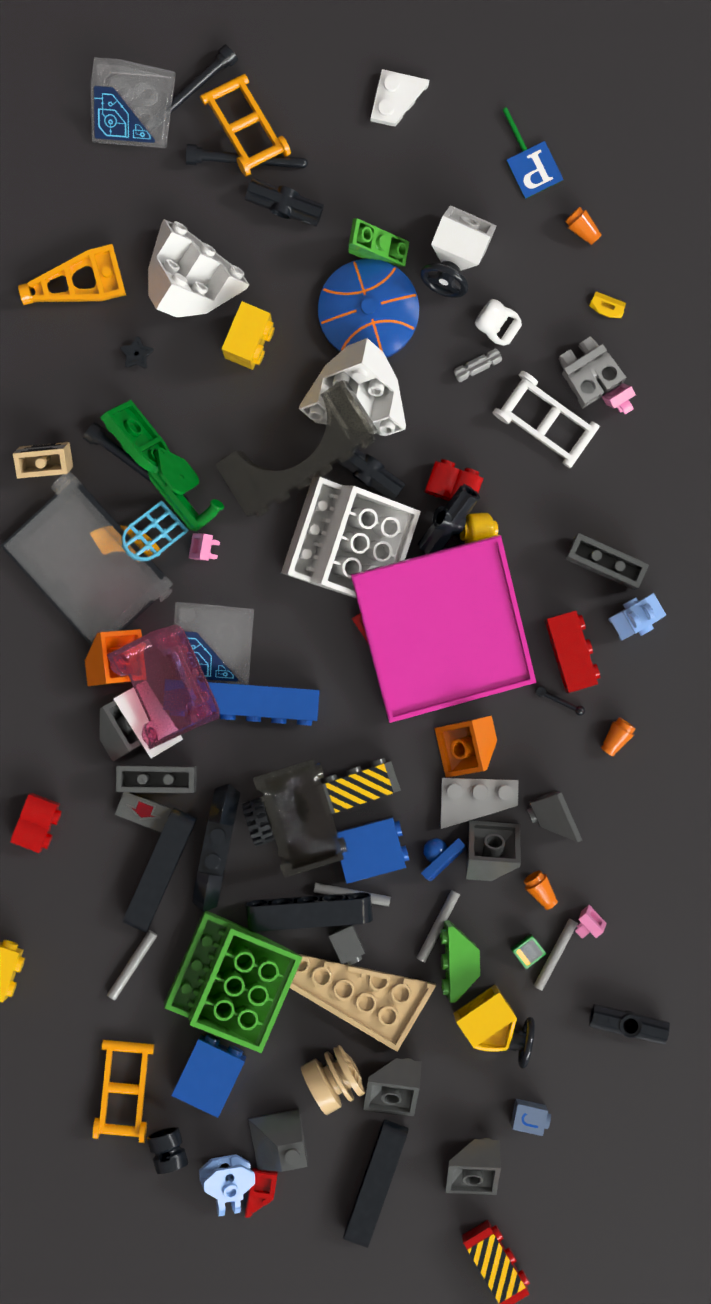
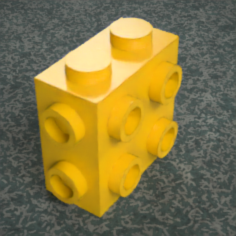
[0,940,25,1003]

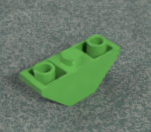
[349,218,409,267]
[440,920,480,1003]

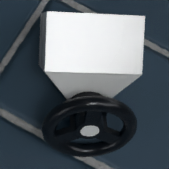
[420,205,497,298]

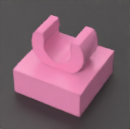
[602,383,636,414]
[189,533,220,561]
[575,905,607,938]

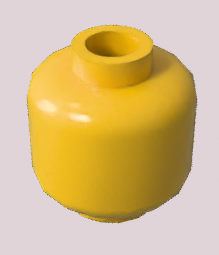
[459,513,498,543]

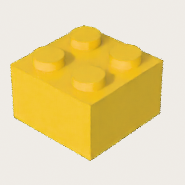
[222,301,275,370]

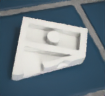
[371,69,429,127]

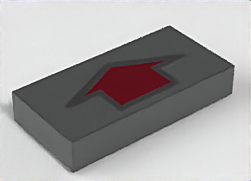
[115,792,172,833]

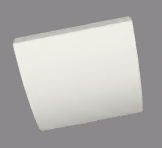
[281,477,421,598]

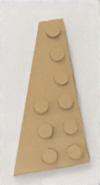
[290,954,436,1052]

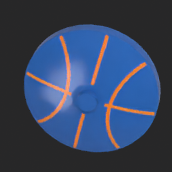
[318,259,419,358]

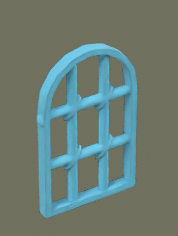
[121,500,189,562]

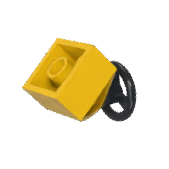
[453,985,535,1069]

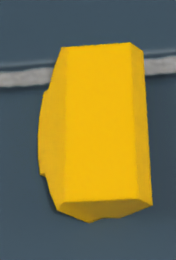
[589,291,626,318]

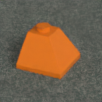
[85,629,147,686]
[435,715,497,778]

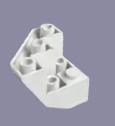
[148,219,249,317]
[299,338,406,436]

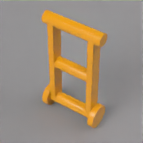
[200,74,291,177]
[93,1040,154,1143]

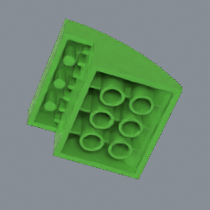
[164,911,302,1053]

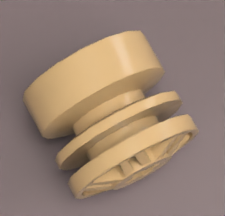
[301,1045,365,1115]

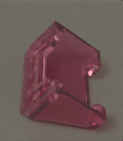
[107,625,220,750]

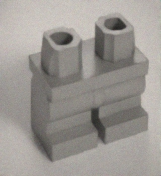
[559,336,626,409]

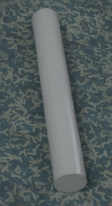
[314,883,391,907]
[416,890,460,963]
[533,918,578,991]
[107,930,158,1000]

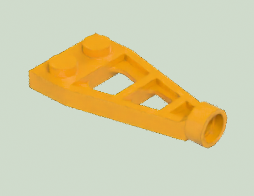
[18,244,126,305]

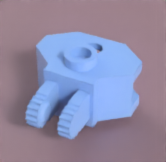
[608,593,666,641]
[199,1154,255,1216]

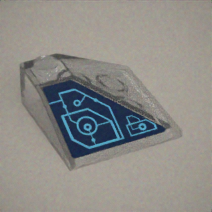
[91,57,176,148]
[172,602,254,685]

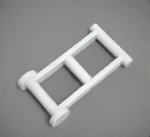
[492,371,600,468]

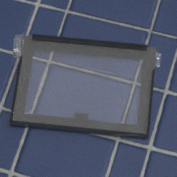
[0,471,174,646]

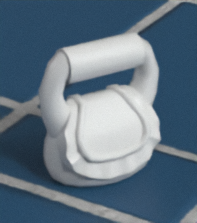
[475,299,522,346]

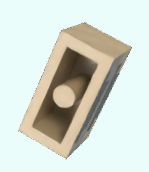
[13,442,73,479]

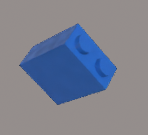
[333,816,409,884]
[172,1034,246,1118]

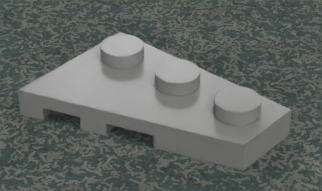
[440,778,519,829]

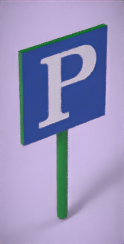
[503,107,564,199]

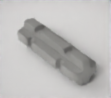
[454,349,502,382]

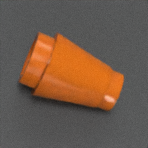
[565,207,602,245]
[601,717,636,756]
[524,870,558,910]

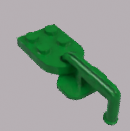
[100,400,224,531]

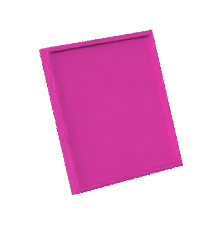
[350,535,536,723]

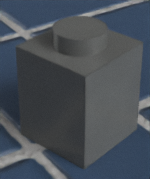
[329,925,365,965]

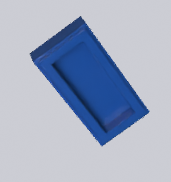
[421,838,467,881]

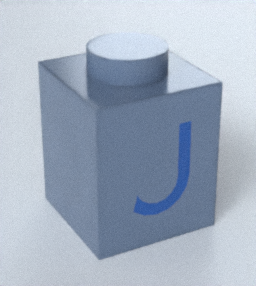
[510,1099,551,1136]

